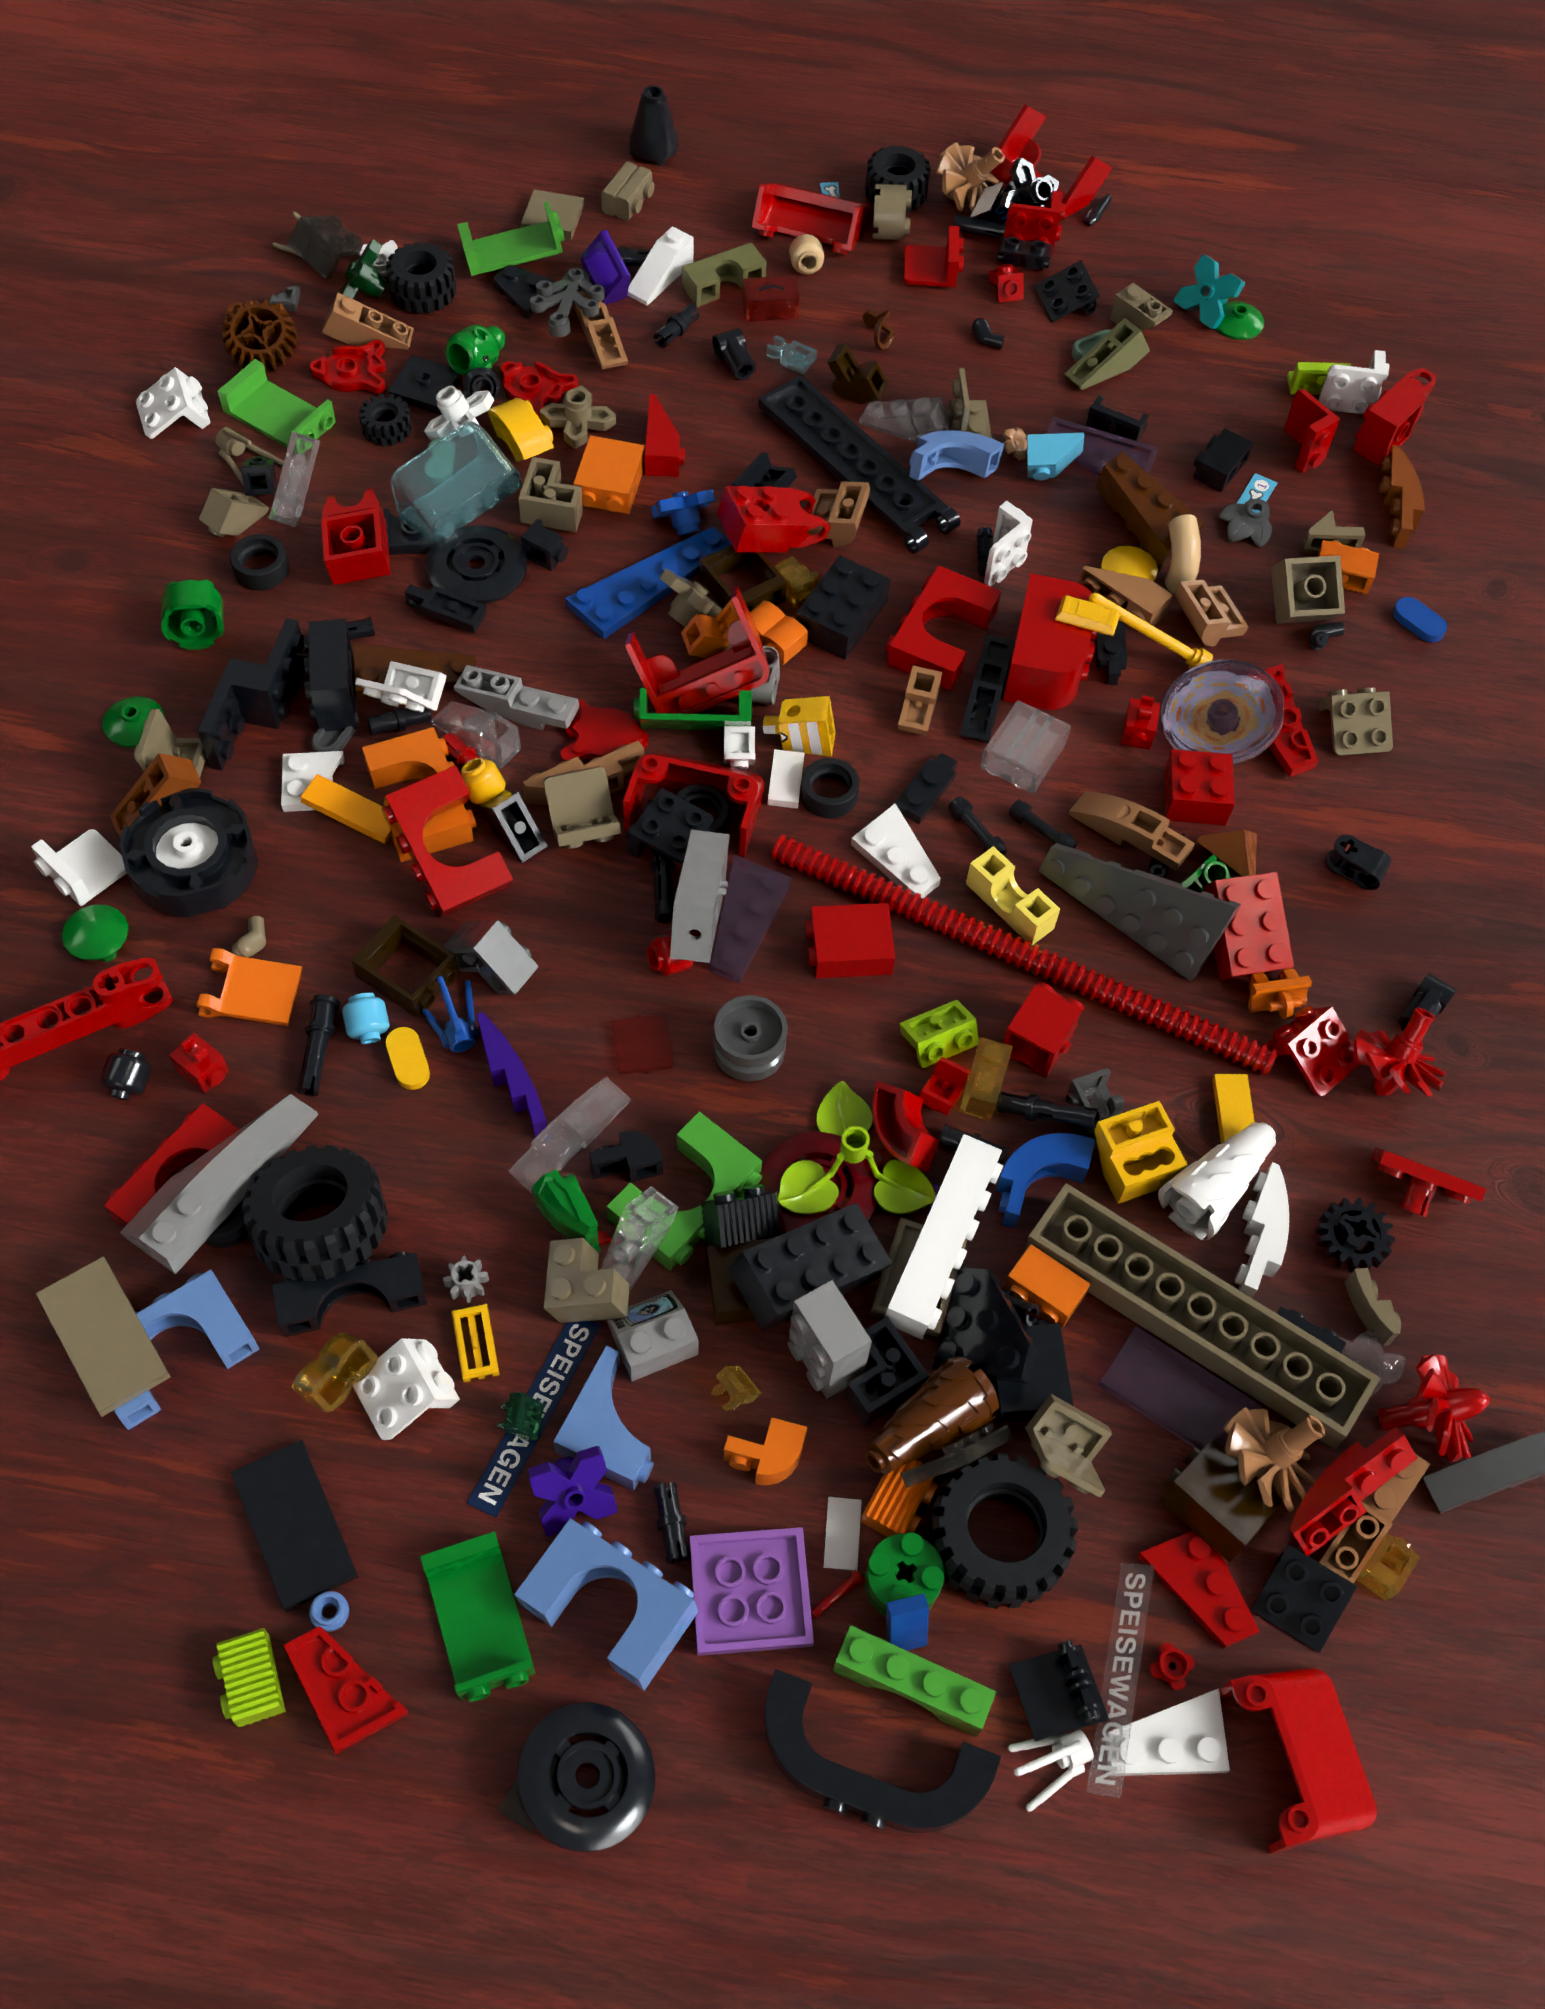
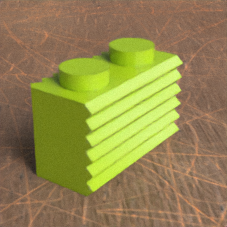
[212,1628,286,1727]

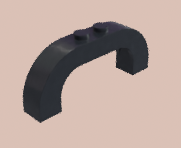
[764,1669,1001,1833]

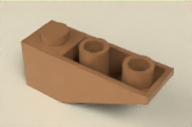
[322,293,414,350]
[1079,566,1173,626]

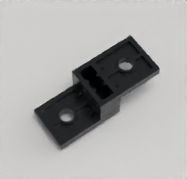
[198,618,309,771]

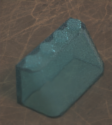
[391,421,522,542]

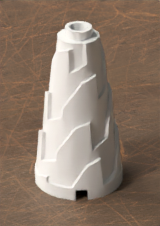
[1158,1122,1276,1240]

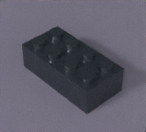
[728,1203,892,1332]

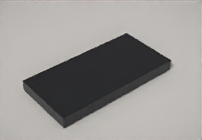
[231,1440,359,1612]

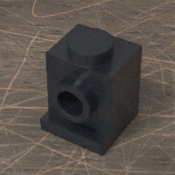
[241,456,277,496]
[521,519,568,571]

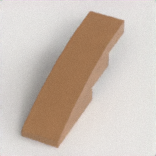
[573,291,628,369]

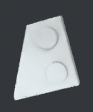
[281,751,345,812]

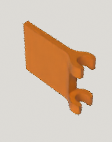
[197,948,302,1026]

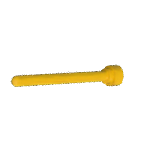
[1089,593,1213,674]

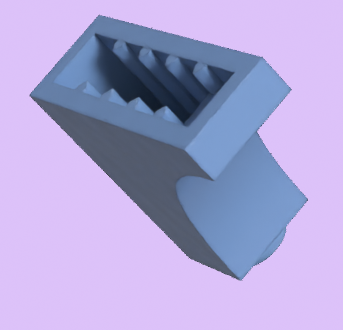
[553,1346,654,1491]

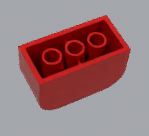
[1003,573,1097,710]

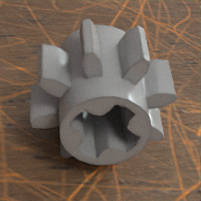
[443,1256,489,1303]

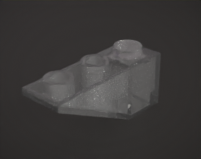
[859,397,951,444]
[431,701,521,769]
[601,1186,679,1292]

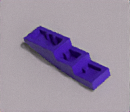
[477,1012,548,1139]

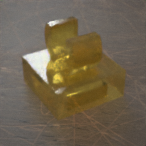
[711,1366,762,1411]

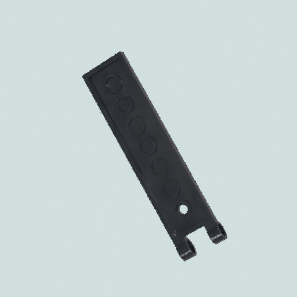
[758,375,961,554]

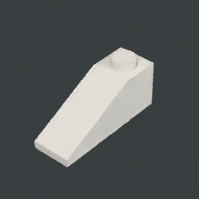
[627,226,694,306]

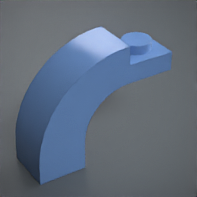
[909,430,1004,481]

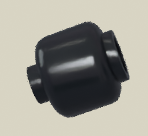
[100,1048,152,1101]

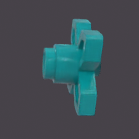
[1174,254,1245,329]

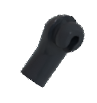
[972,318,1005,349]
[1308,621,1344,650]

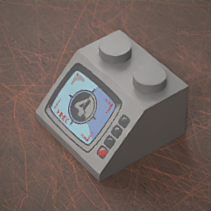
[606,1290,699,1381]

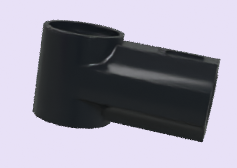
[712,328,756,381]
[1398,972,1457,1031]

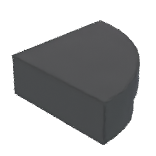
[268,286,301,312]

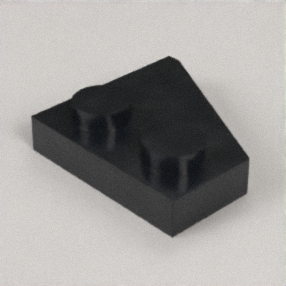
[493,265,553,320]

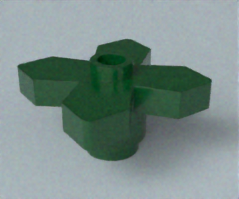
[339,239,387,299]

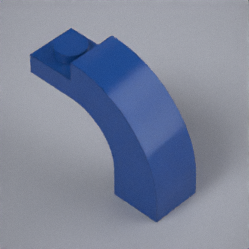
[996,1133,1095,1229]

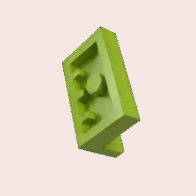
[1287,362,1351,395]
[899,1000,979,1068]

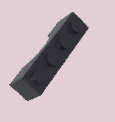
[272,1252,427,1337]

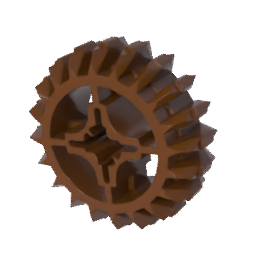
[222,299,298,373]

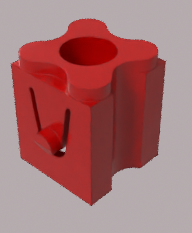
[1000,982,1084,1079]

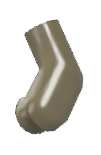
[232,916,266,958]

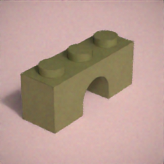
[682,242,767,307]

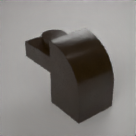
[827,343,888,404]

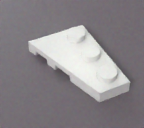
[1106,1689,1230,1776]

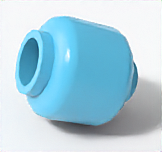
[342,993,390,1044]

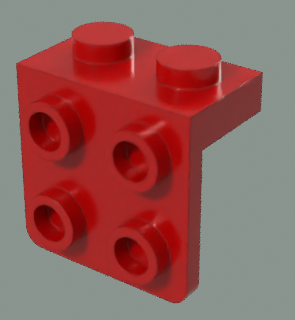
[1003,191,1067,255]
[904,226,964,287]
[1284,389,1340,473]
[1266,1006,1360,1096]

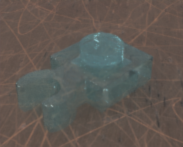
[767,336,817,375]

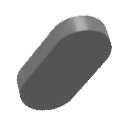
[311,712,359,752]

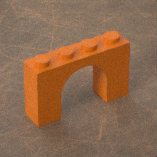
[362,727,477,862]

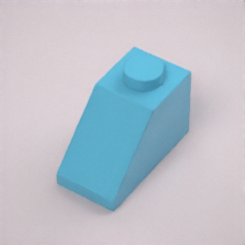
[1027,433,1084,480]

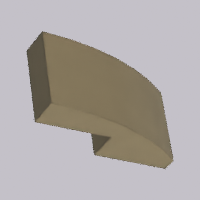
[1344,1268,1401,1346]

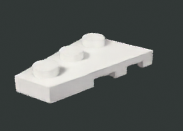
[851,804,941,898]

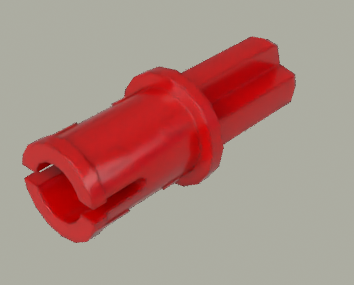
[442,733,480,768]

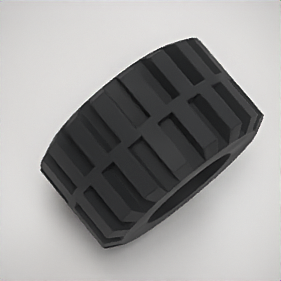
[865,145,931,213]
[386,242,456,314]

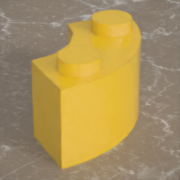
[487,398,554,462]

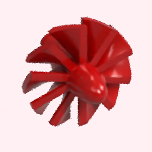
[1349,1008,1447,1097]
[1378,1353,1490,1462]

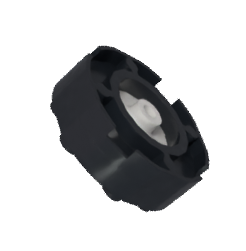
[119,788,258,917]

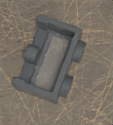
[1066,1068,1124,1149]

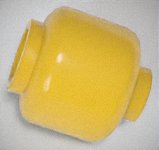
[461,758,506,805]

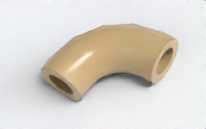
[1165,514,1201,594]

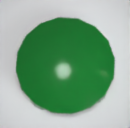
[62,904,129,962]

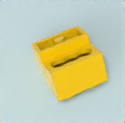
[1094,1101,1187,1204]

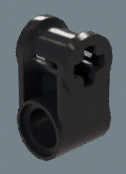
[1325,835,1392,890]

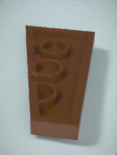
[353,644,476,698]

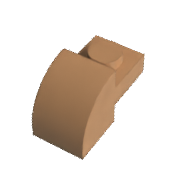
[898,666,942,736]

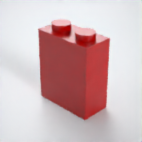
[805,903,895,979]

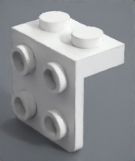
[1318,350,1389,414]
[136,367,211,439]
[984,501,1033,586]
[355,661,447,713]
[31,829,127,906]
[353,1338,460,1440]

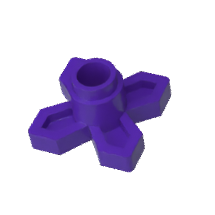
[527,1446,618,1536]

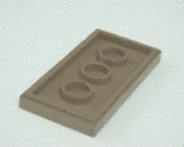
[36,1256,171,1417]

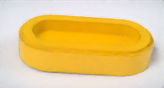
[386,1027,430,1090]

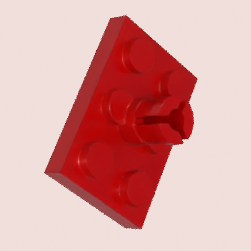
[1371,1147,1487,1217]

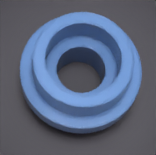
[309,1591,349,1632]

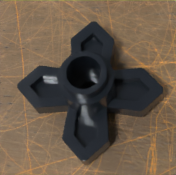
[999,158,1059,213]

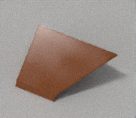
[1197,830,1257,877]

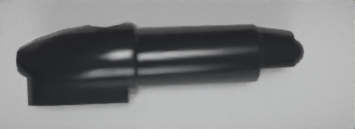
[1083,194,1112,226]

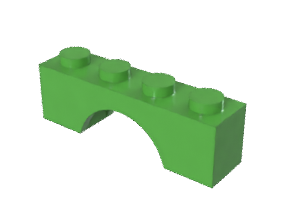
[833,1625,996,1737]

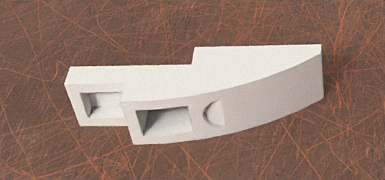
[1234,1162,1289,1298]

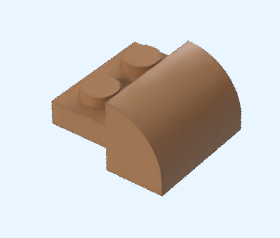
[808,481,870,547]
[1175,579,1249,646]

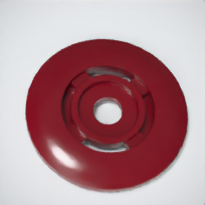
[759,1132,878,1233]

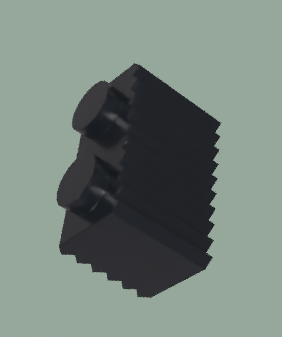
[1193,428,1254,492]
[701,1184,781,1247]

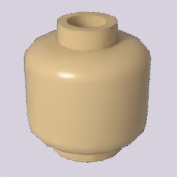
[789,234,824,275]

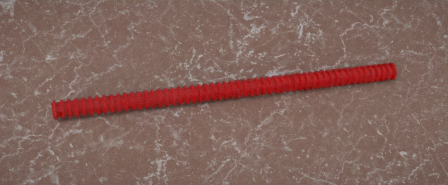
[771,834,1278,1076]

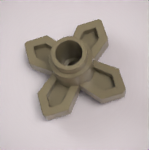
[540,386,616,449]
[659,568,723,627]

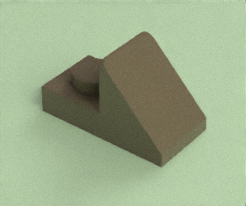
[1301,511,1365,554]

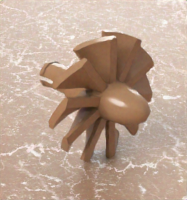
[936,142,1004,217]
[1224,1407,1325,1512]

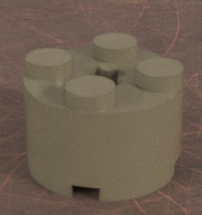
[873,184,912,240]

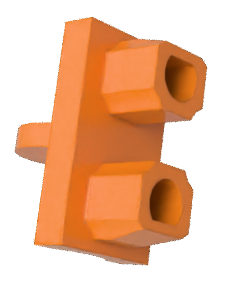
[1248,969,1312,1019]

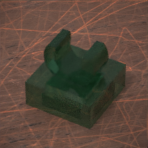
[497,1392,544,1441]

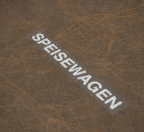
[1086,1563,1154,1798]

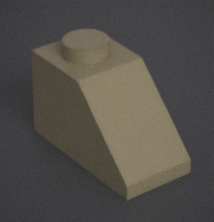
[199,488,270,537]

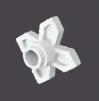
[424,386,494,441]

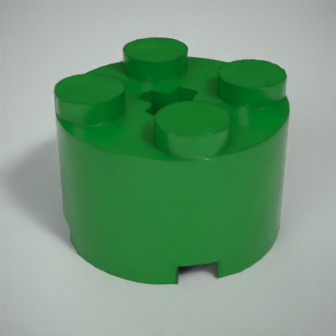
[161,579,224,650]
[864,1532,944,1617]

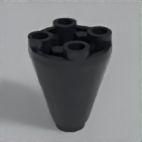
[629,85,679,166]

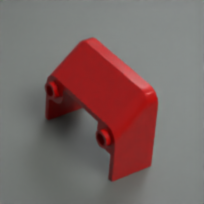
[990,104,1113,222]
[625,586,769,714]
[623,752,764,857]

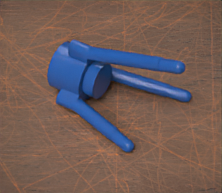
[422,976,479,1052]

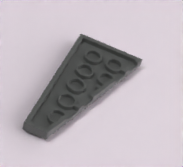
[1038,843,1241,981]

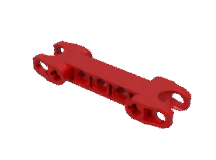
[0,958,173,1081]

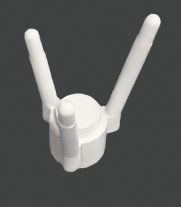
[1008,1729,1094,1812]

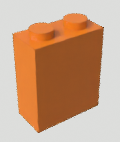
[573,435,645,514]

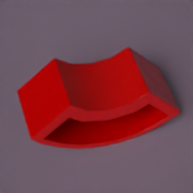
[872,1081,940,1172]

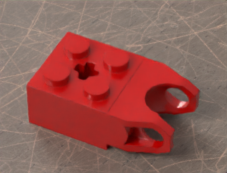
[1353,368,1436,467]
[716,486,831,552]
[321,488,391,585]

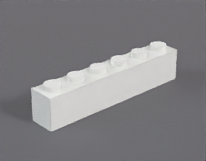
[884,1134,1003,1339]

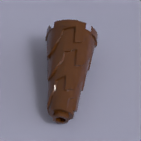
[865,1356,999,1474]

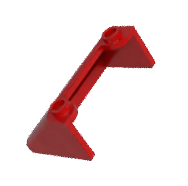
[752,183,871,255]
[1219,1668,1377,1854]

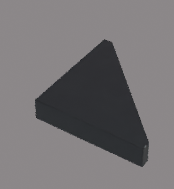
[384,508,436,555]

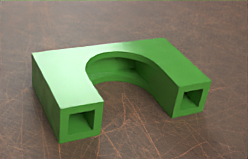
[607,1111,762,1271]

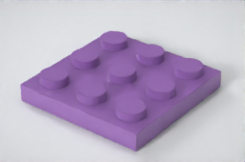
[690,1527,814,1656]

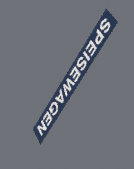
[467,1321,601,1517]

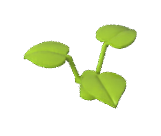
[777,1081,936,1215]

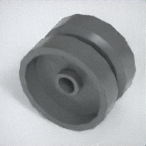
[713,995,788,1082]

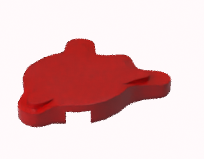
[309,339,386,394]
[500,361,578,420]
[560,700,649,761]

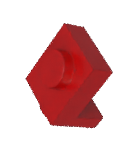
[989,264,1024,303]
[919,1057,970,1116]

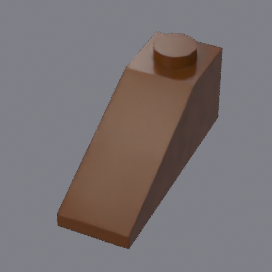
[110,753,202,839]

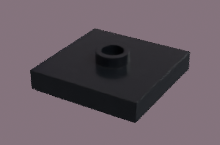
[388,355,462,414]

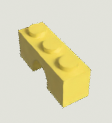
[966,846,1060,946]

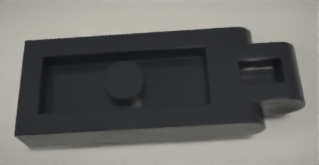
[894,753,958,824]

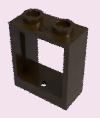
[699,544,787,612]
[351,915,458,1017]

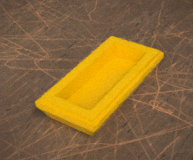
[1055,595,1121,636]

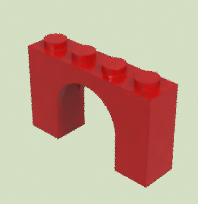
[885,565,1002,691]
[381,765,513,917]
[104,1103,240,1228]

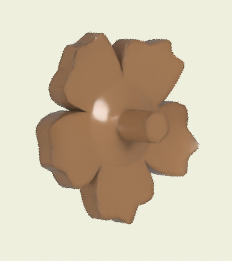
[1003,427,1027,461]

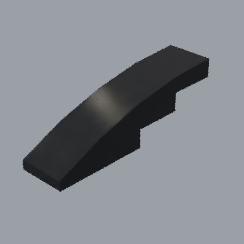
[960,634,1015,743]

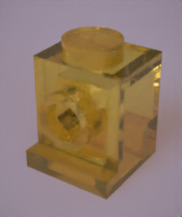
[774,556,819,607]
[1357,1533,1420,1601]

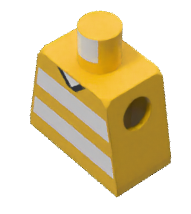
[763,696,836,757]

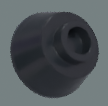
[463,367,500,401]

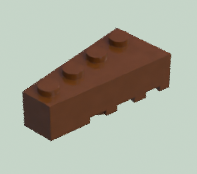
[1096,451,1205,572]

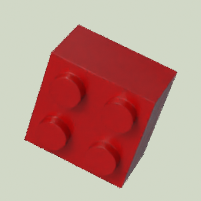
[1164,749,1235,826]

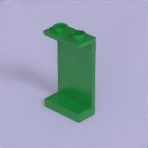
[634,688,752,731]
[420,1531,536,1702]

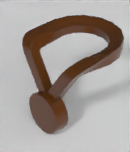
[863,310,895,350]

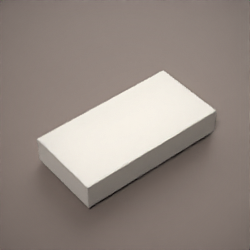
[767,749,804,809]

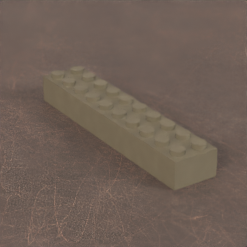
[1025,1183,1381,1450]

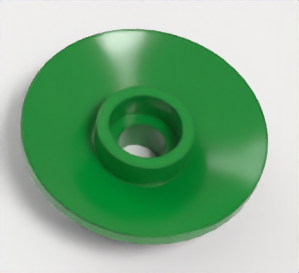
[1216,301,1264,340]
[102,696,165,748]

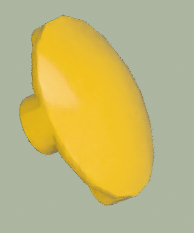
[1100,546,1158,581]

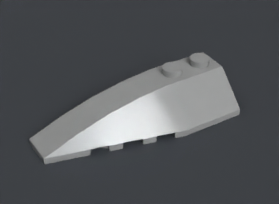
[120,1094,318,1274]

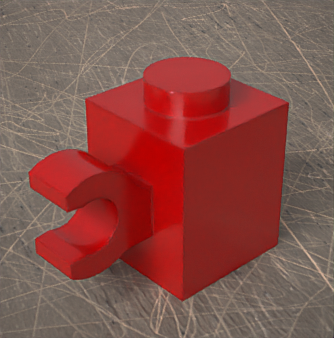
[1121,695,1160,750]
[169,1033,229,1094]

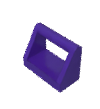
[580,230,631,305]

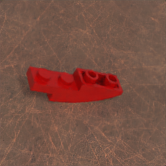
[1289,1427,1417,1556]

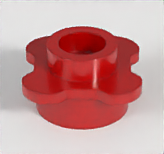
[1150,1643,1195,1691]

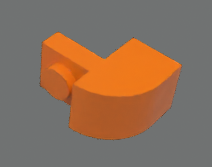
[681,600,739,659]
[723,1417,807,1485]

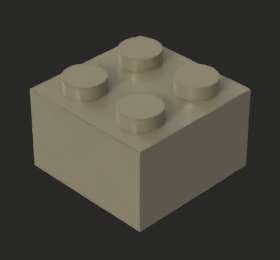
[1271,555,1345,624]

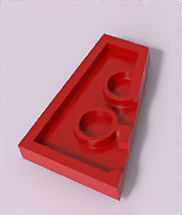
[283,1626,408,1755]

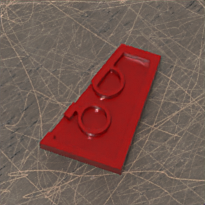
[1137,1530,1260,1649]

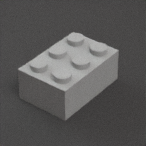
[787,1280,872,1399]

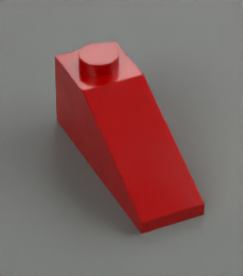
[645,394,685,477]

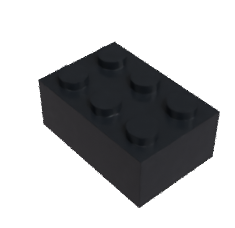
[796,555,891,660]
[304,619,357,731]

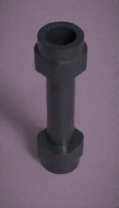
[948,796,1008,856]
[1008,799,1078,849]

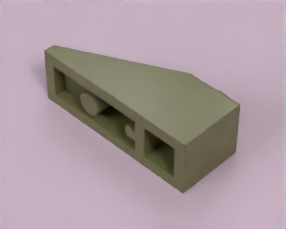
[1064,318,1150,390]

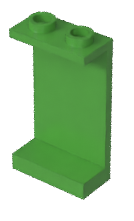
[457,201,565,276]
[218,359,336,455]

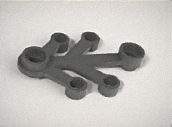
[530,268,605,337]

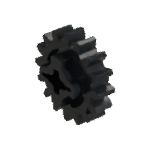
[1315,1198,1395,1273]

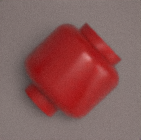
[646,932,694,976]

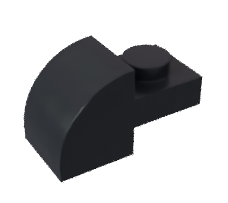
[589,1131,663,1183]

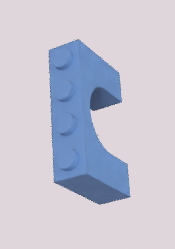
[114,1269,259,1430]
[514,1518,699,1691]

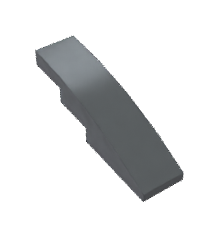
[1423,1431,1545,1514]

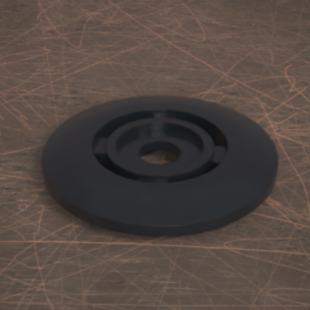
[425,525,527,604]
[516,1702,655,1852]

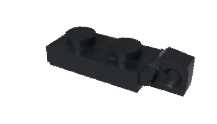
[404,584,487,633]
[1094,620,1127,685]

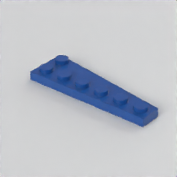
[565,526,731,639]

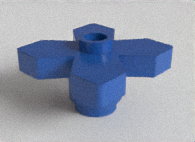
[650,489,716,536]

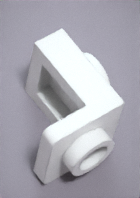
[724,726,755,770]

